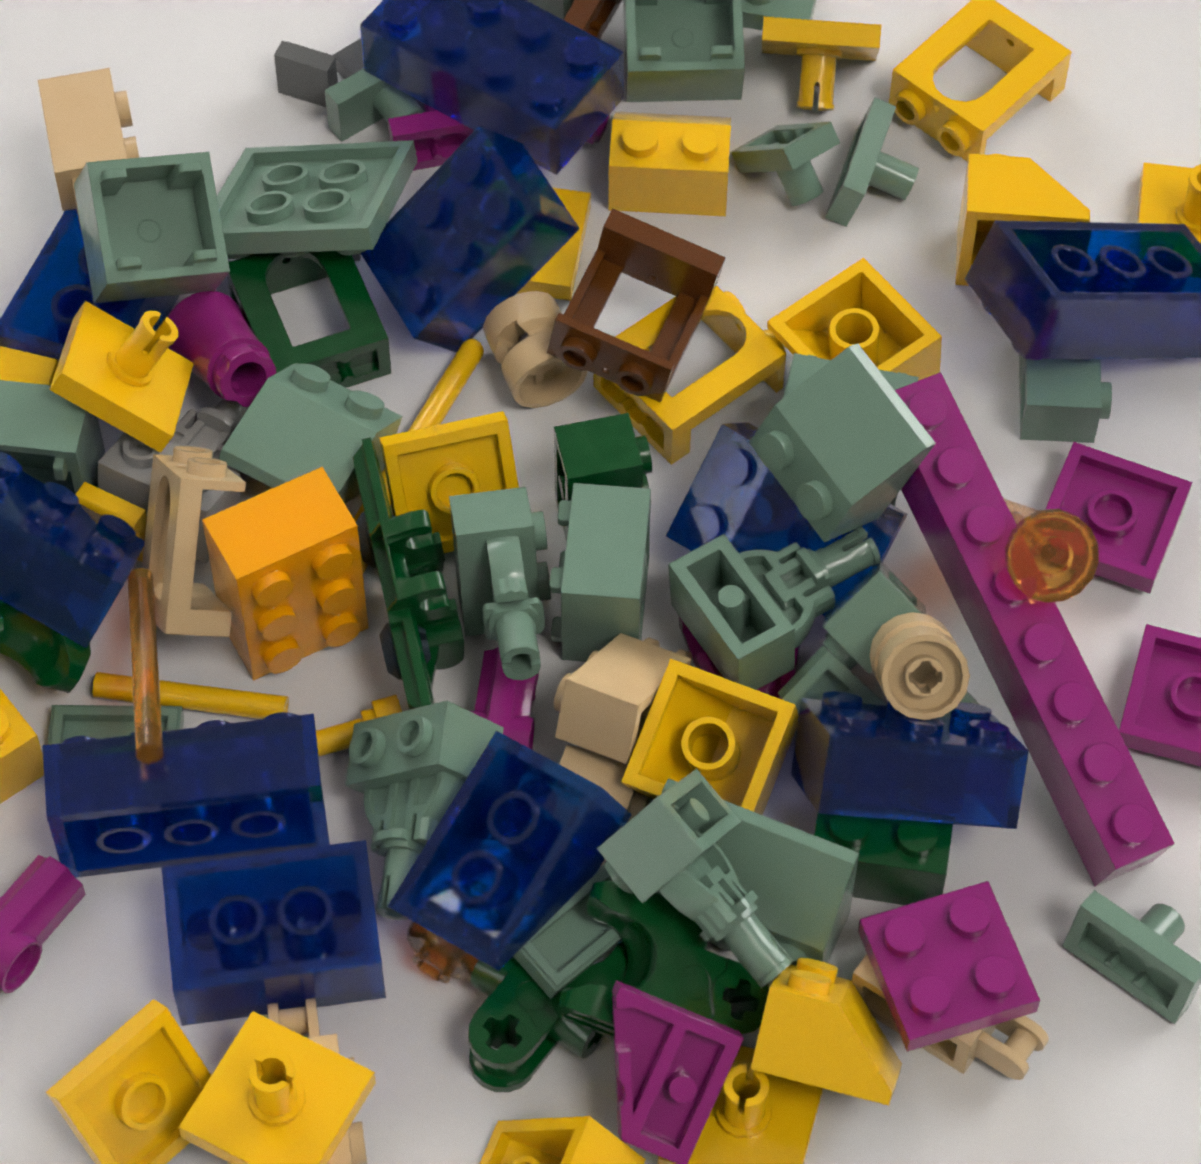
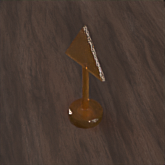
[1004,498,1099,603]

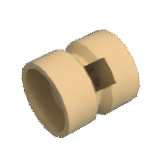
[483,291,587,408]
[869,612,970,720]

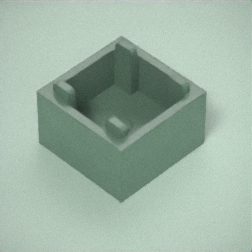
[623,0,745,102]
[74,152,230,303]
[0,380,105,523]
[550,483,651,662]

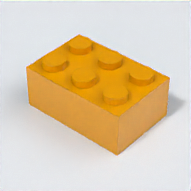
[202,467,369,681]

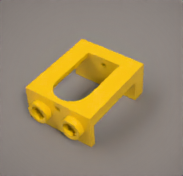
[889,0,1072,162]
[593,286,786,465]

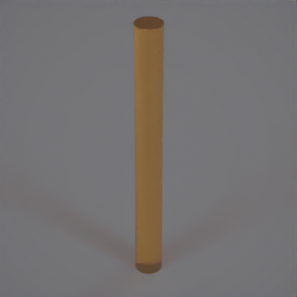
[127,568,163,764]

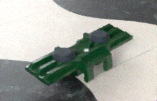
[353,437,464,710]

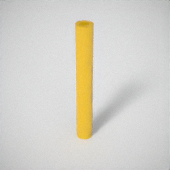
[92,672,289,722]

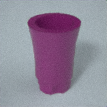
[168,291,276,407]

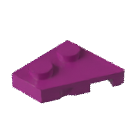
[612,980,744,1164]

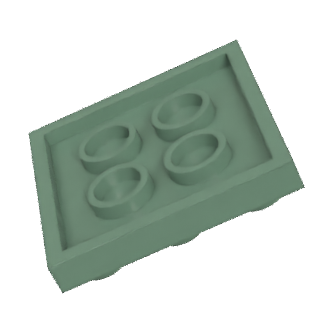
[217,140,418,259]

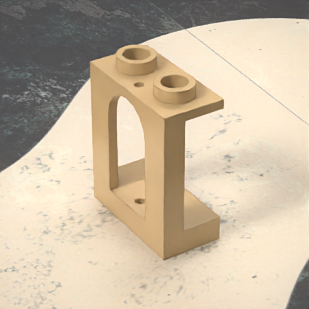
[138,446,246,637]

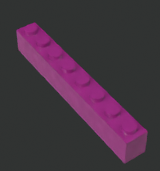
[895,372,1175,887]

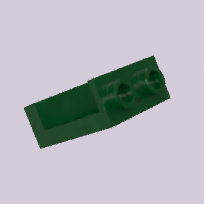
[227,251,392,388]

